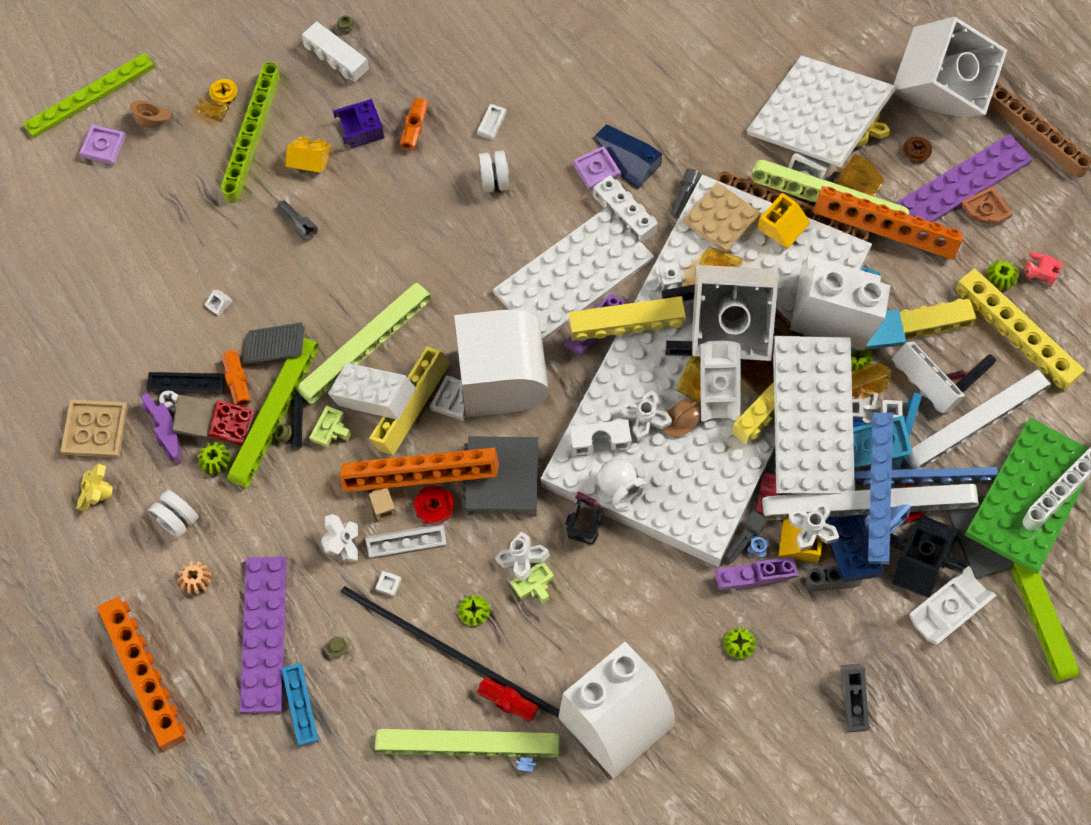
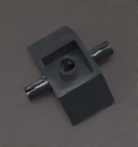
[890,516,967,598]

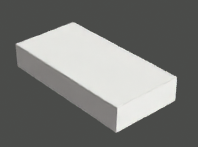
[477,104,507,140]

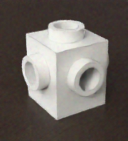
[657,262,685,290]

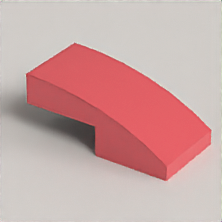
[756,472,780,515]

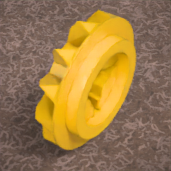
[209,79,238,105]

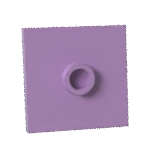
[79,125,126,165]
[572,146,621,191]

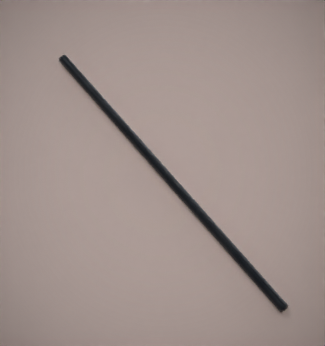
[341,586,560,718]

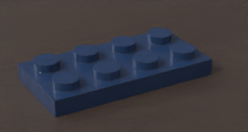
[825,515,883,582]

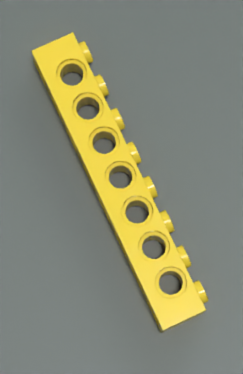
[955,268,1085,391]

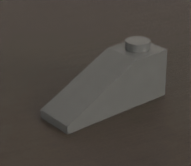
[840,664,869,731]

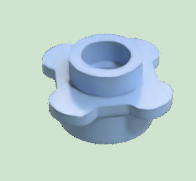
[747,536,770,558]
[515,757,537,771]

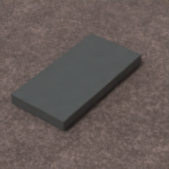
[946,496,1013,579]

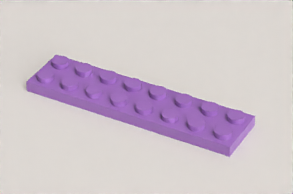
[895,134,1033,223]
[240,556,287,714]

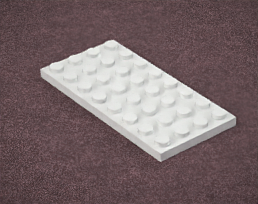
[493,207,654,342]
[773,336,855,494]

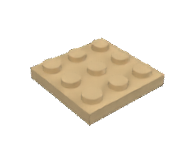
[683,182,761,253]
[60,399,128,458]

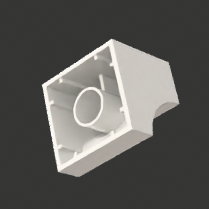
[790,255,891,351]

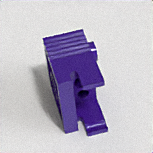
[333,98,385,149]

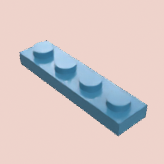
[892,393,922,469]
[282,663,319,747]

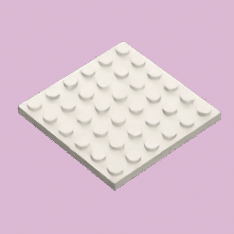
[747,55,895,167]

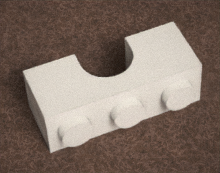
[852,398,902,425]
[570,419,631,455]

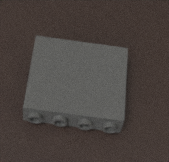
[462,436,538,517]

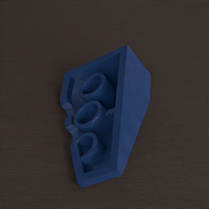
[595,124,662,189]

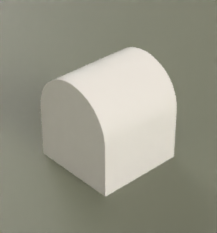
[454,310,549,418]

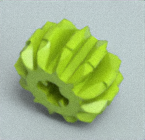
[986,259,1019,291]
[197,441,231,476]

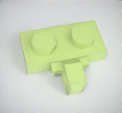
[309,406,351,448]
[510,562,555,604]

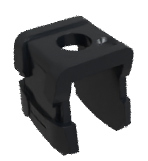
[565,500,604,545]

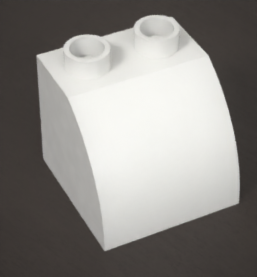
[894,17,1007,116]
[692,265,778,361]
[558,642,675,779]

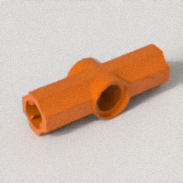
[400,97,428,151]
[221,350,251,407]

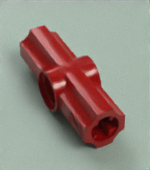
[477,677,539,723]

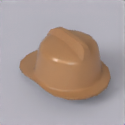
[130,100,171,128]
[664,399,703,437]

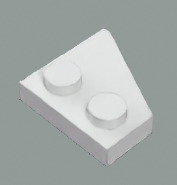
[430,375,465,421]

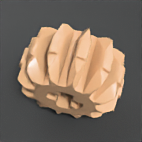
[177,561,212,595]

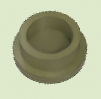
[337,15,355,32]
[275,424,292,443]
[327,637,347,657]

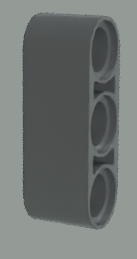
[805,566,863,591]

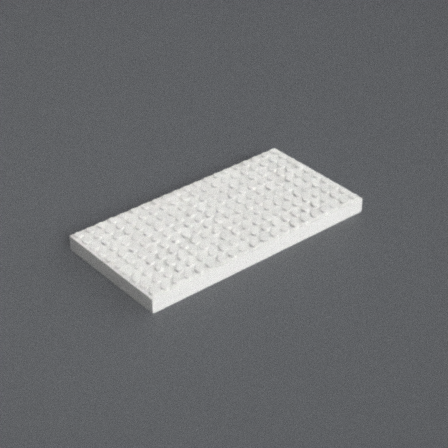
[541,175,872,567]

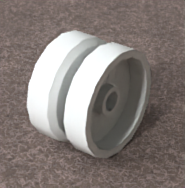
[478,150,510,193]
[147,489,199,539]

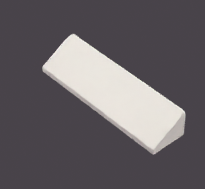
[365,524,447,558]

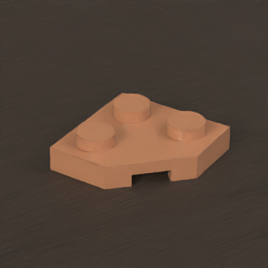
[961,186,1013,225]

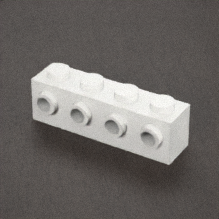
[302,21,369,83]
[593,175,658,243]
[891,341,965,413]

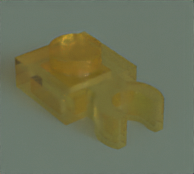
[195,98,229,122]

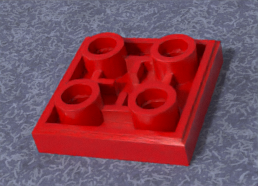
[208,400,254,446]

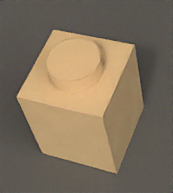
[369,488,396,521]

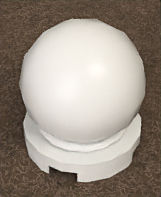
[598,458,647,510]

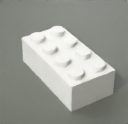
[328,363,416,420]

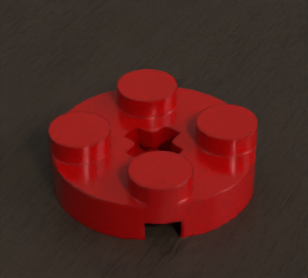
[414,485,454,525]

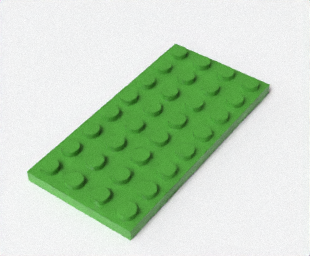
[965,417,1089,574]

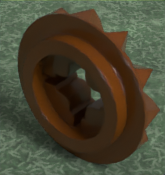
[903,137,932,163]

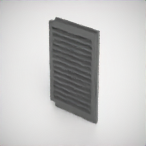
[242,322,305,365]

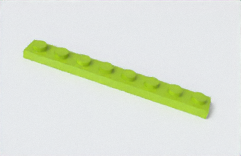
[23,52,155,139]

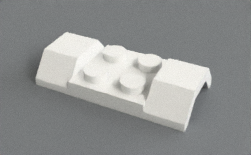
[700,341,740,421]
[909,566,997,645]

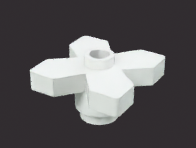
[620,391,672,441]
[788,502,839,550]
[321,514,358,563]
[495,532,550,581]

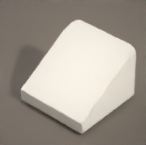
[205,290,233,316]

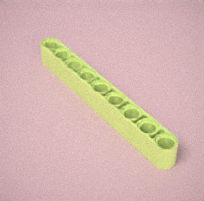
[751,160,909,228]
[297,283,432,404]
[375,729,559,758]

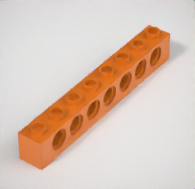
[813,186,963,260]
[339,447,499,492]
[97,596,187,752]

